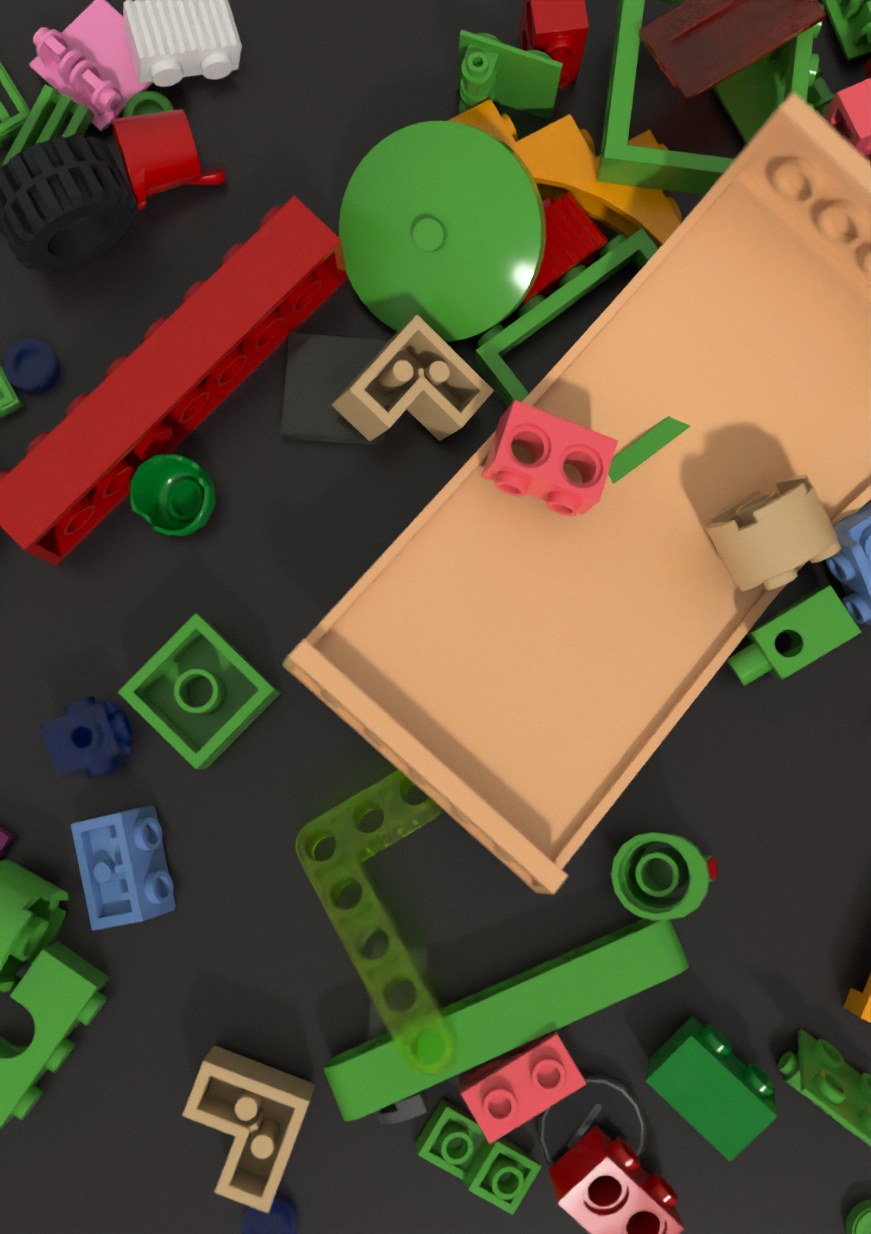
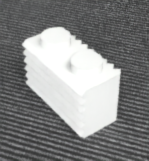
[123,0,242,87]

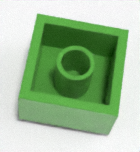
[118,613,281,770]

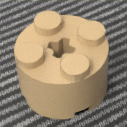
[705,475,842,591]

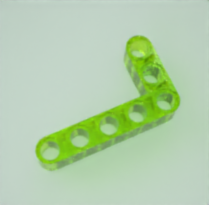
[295,769,460,1075]

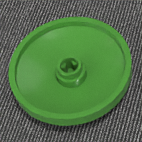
[339,121,546,342]

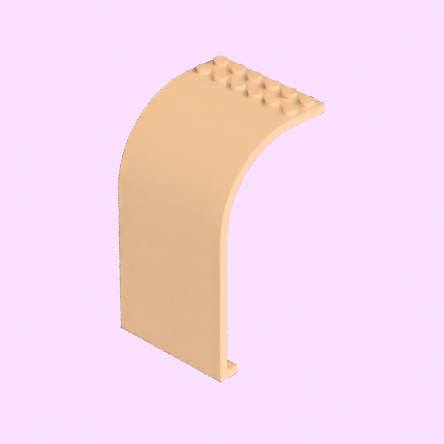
[282,92,871,894]

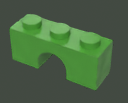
[0,941,110,1129]

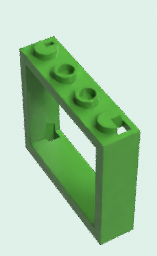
[597,0,824,195]
[473,228,690,484]

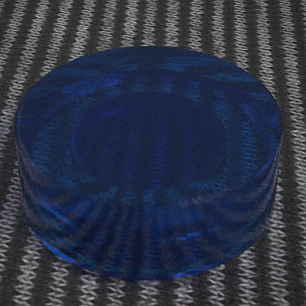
[3,339,60,394]

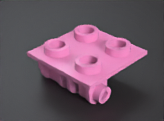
[29,0,153,133]

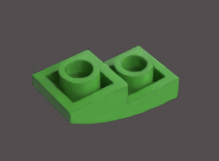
[414,1098,542,1215]

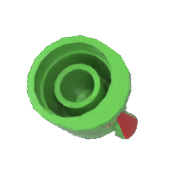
[611,832,718,921]

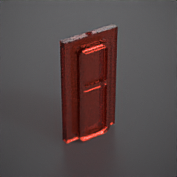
[638,0,826,104]

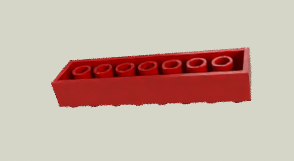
[0,196,347,566]

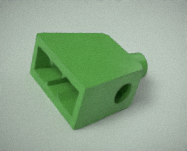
[726,585,861,686]

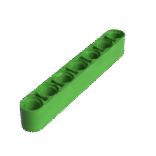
[322,918,690,1121]

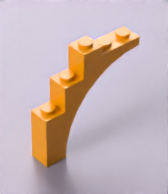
[448,99,682,248]

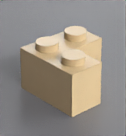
[332,315,494,441]
[182,1045,315,1213]

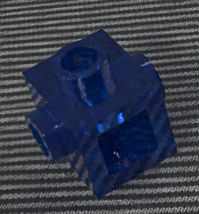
[39,696,134,779]

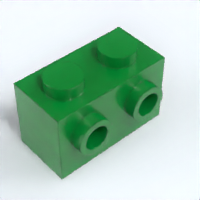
[645,1016,777,1162]

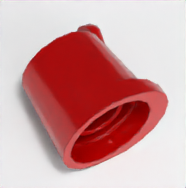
[111,109,226,211]

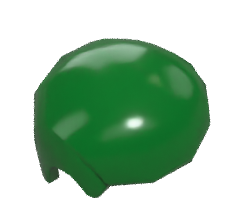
[129,453,217,536]

